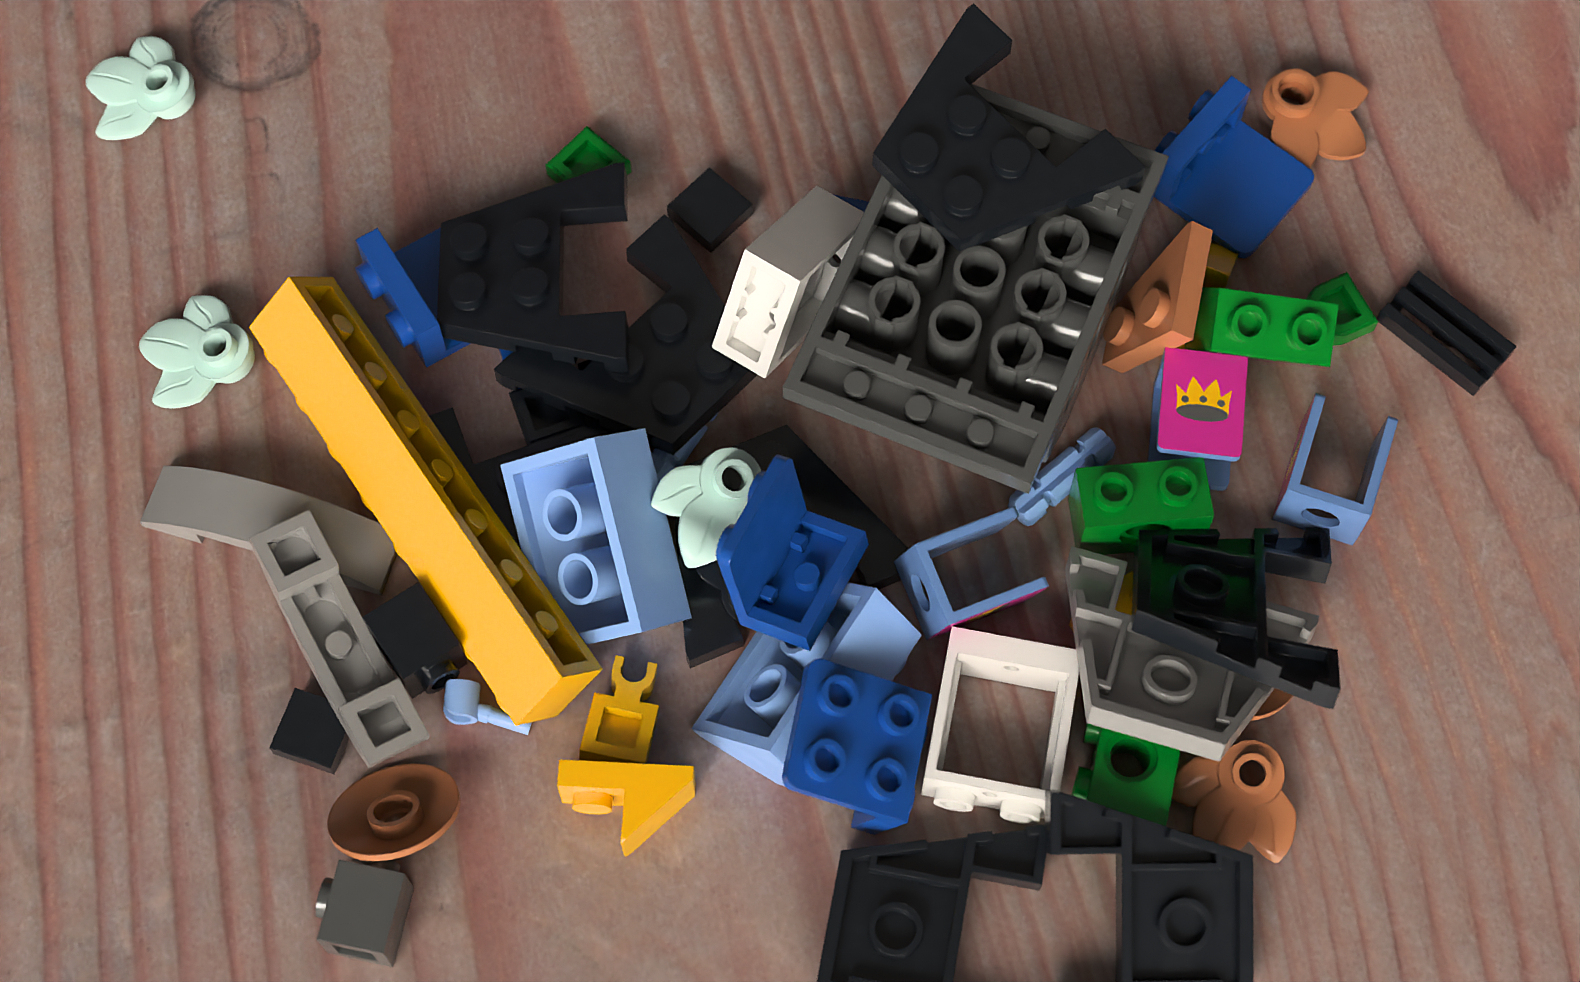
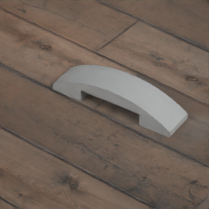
[140,466,397,595]
[249,510,429,768]

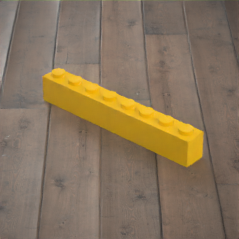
[249,276,603,726]

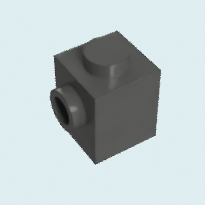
[315,860,414,967]

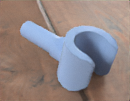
[443,679,532,735]

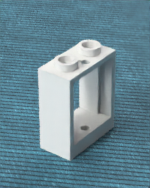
[712,186,864,378]
[921,626,1079,824]

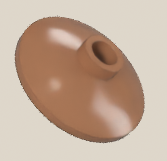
[327,764,461,861]

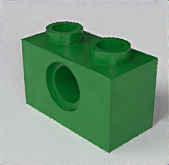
[1184,287,1339,367]
[1068,457,1214,555]
[1072,721,1180,826]

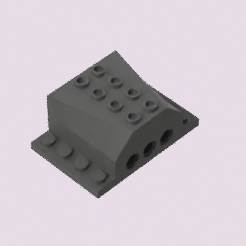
[783,84,1169,494]

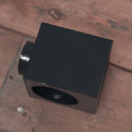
[362,582,468,699]

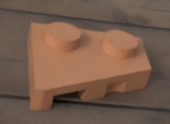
[1102,221,1213,373]

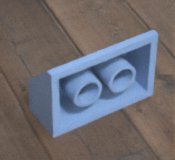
[500,428,692,645]
[691,583,922,786]

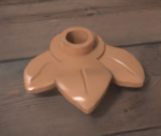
[1262,69,1369,168]
[1172,740,1297,863]

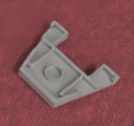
[1065,546,1319,762]

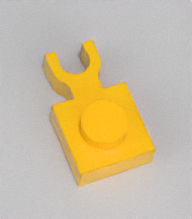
[579,655,659,764]

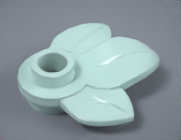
[86,36,196,140]
[139,295,255,408]
[651,447,761,568]

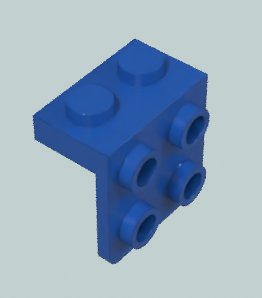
[1154,76,1314,258]
[355,227,471,368]
[716,454,869,651]
[782,658,932,835]

